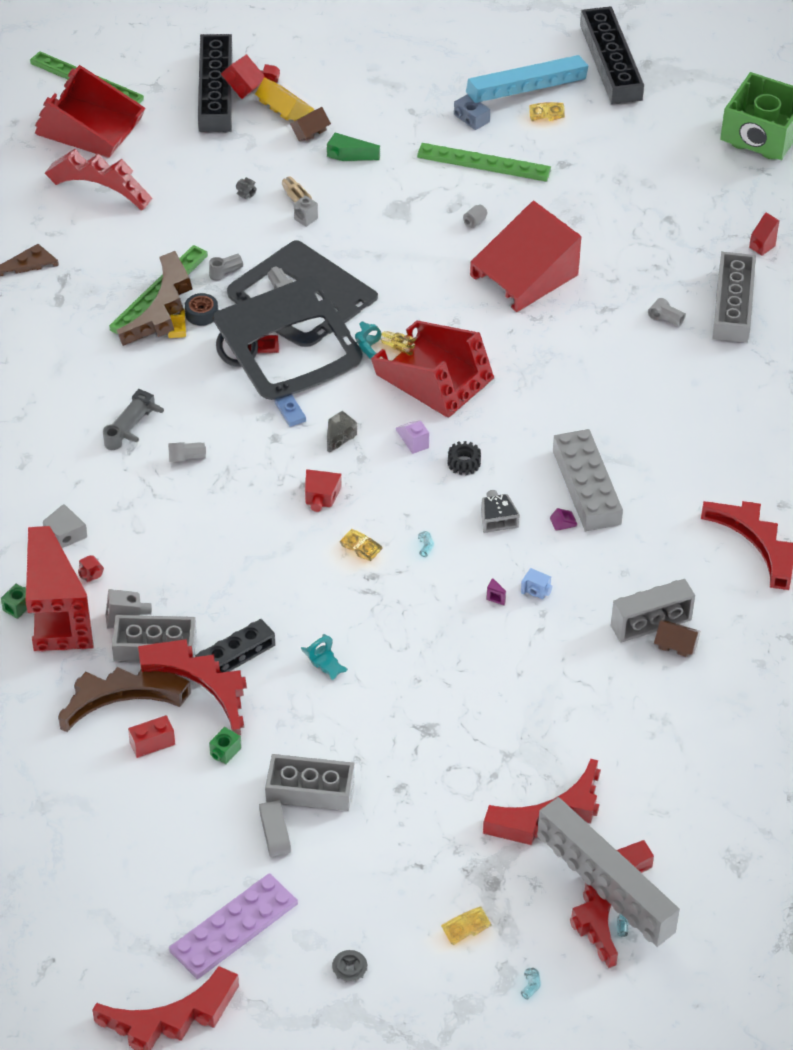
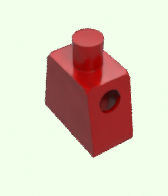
[305,469,342,512]

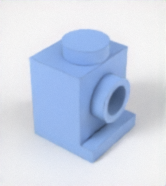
[521,568,553,599]

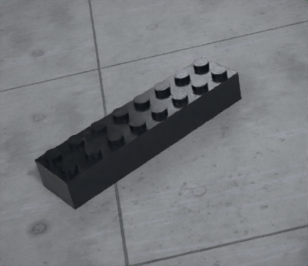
[580,6,644,104]
[198,34,233,133]

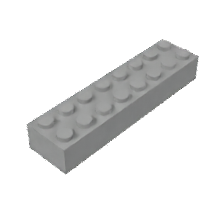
[537,797,680,947]

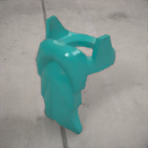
[355,321,382,359]
[301,634,348,680]

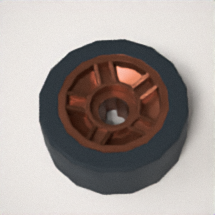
[185,293,218,326]

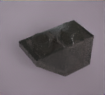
[327,410,357,453]

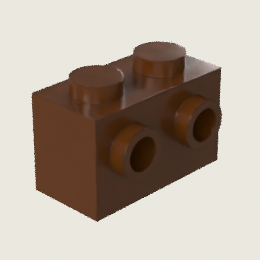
[290,107,331,141]
[654,620,701,657]

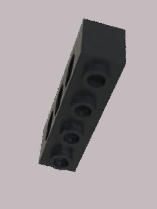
[195,618,276,673]

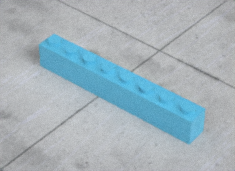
[466,55,589,103]

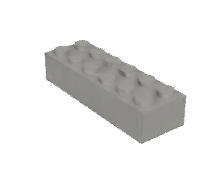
[712,251,756,343]
[552,429,623,532]

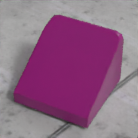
[550,508,578,531]
[486,578,506,606]

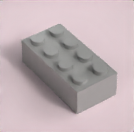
[610,578,696,643]
[112,615,197,662]
[265,754,355,811]

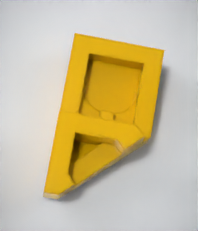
[168,309,186,338]

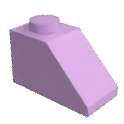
[396,421,429,454]

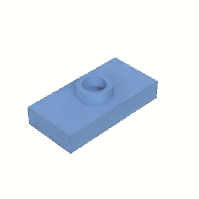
[275,395,306,427]

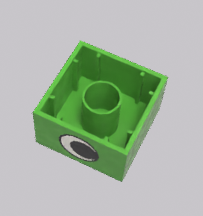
[720,72,793,161]

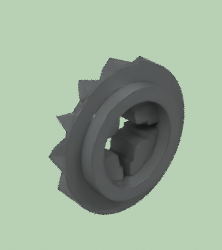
[332,950,368,983]

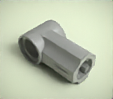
[209,253,243,280]
[267,266,293,289]
[648,298,686,327]
[168,442,206,462]

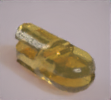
[380,331,416,355]

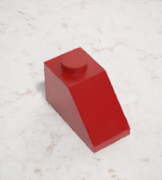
[749,212,780,256]

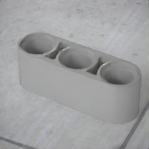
[259,800,291,857]

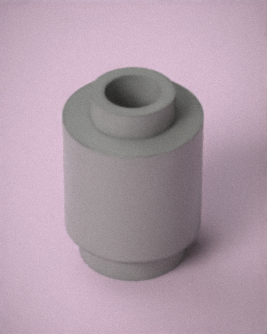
[463,204,488,228]

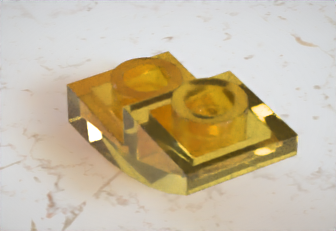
[529,102,565,121]
[339,528,383,561]
[441,906,492,945]

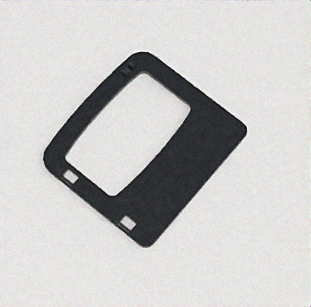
[227,240,378,347]
[213,276,363,400]

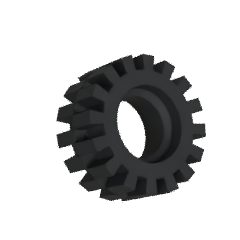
[447,441,481,476]

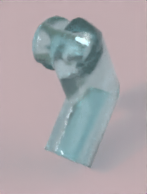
[418,531,435,558]
[617,914,630,937]
[520,967,541,1000]

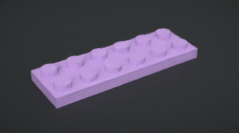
[169,873,298,980]

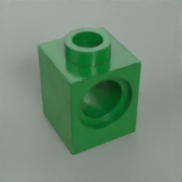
[1,583,27,619]
[209,726,241,764]

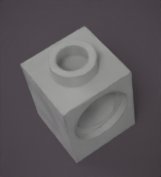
[294,195,318,227]

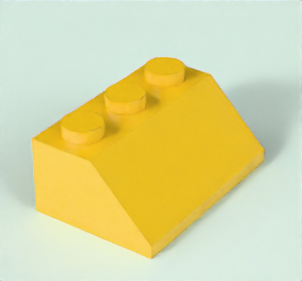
[255,77,315,121]

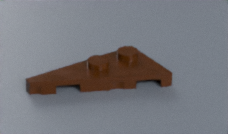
[0,244,59,277]

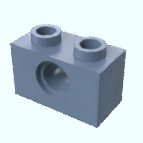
[453,94,491,130]

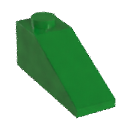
[327,132,380,161]

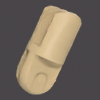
[281,176,312,203]

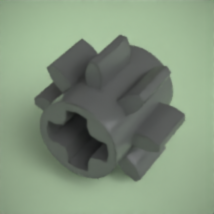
[236,177,257,199]

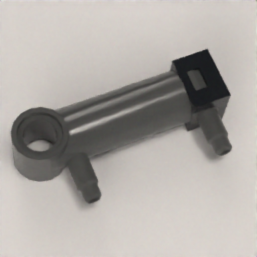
[103,388,164,450]

